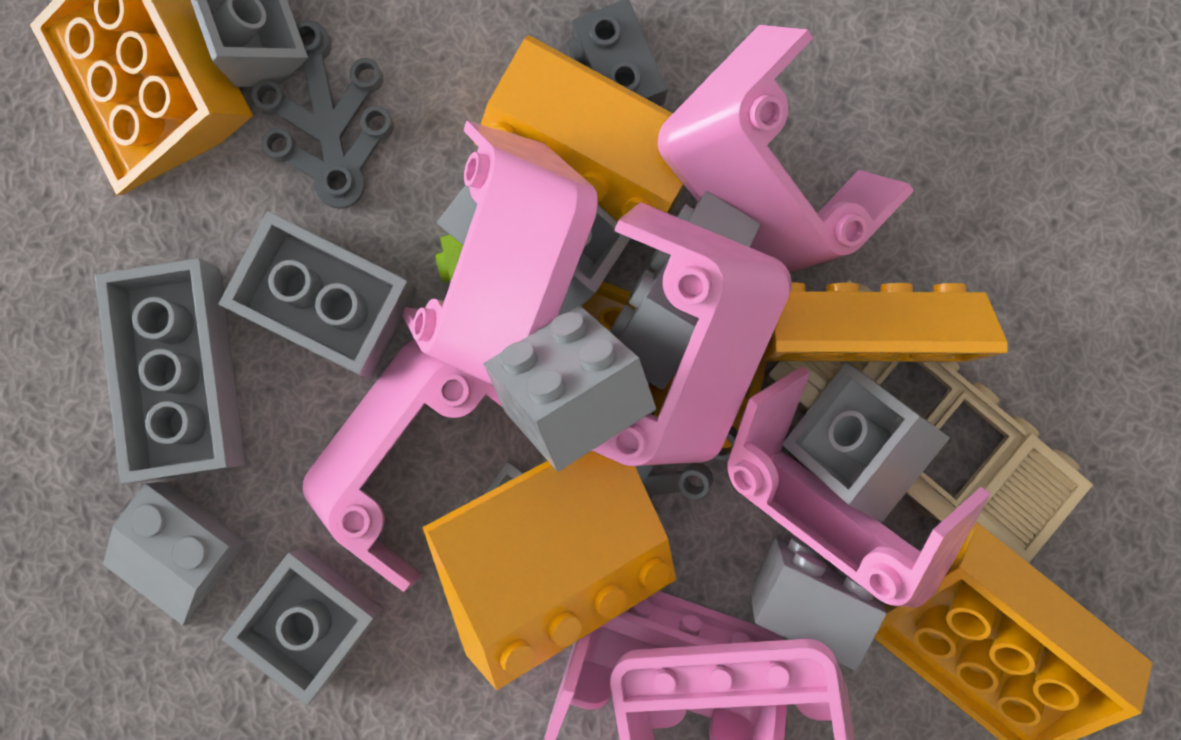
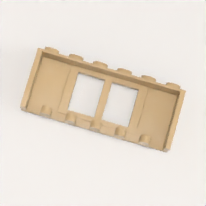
[763,280,1094,563]

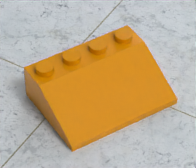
[30,0,253,195]
[423,451,677,690]
[874,523,1153,740]

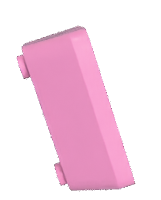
[658,25,914,273]
[402,121,598,385]
[592,202,792,466]
[303,340,503,592]
[727,366,991,608]
[544,591,787,740]
[610,639,855,740]

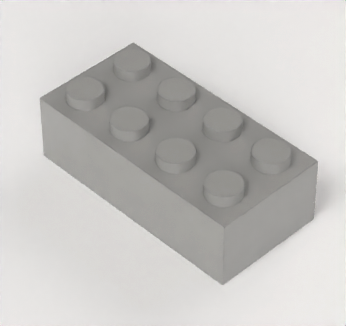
[94,258,246,484]

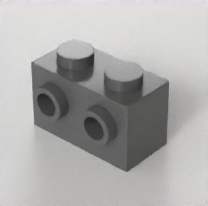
[567,0,668,106]

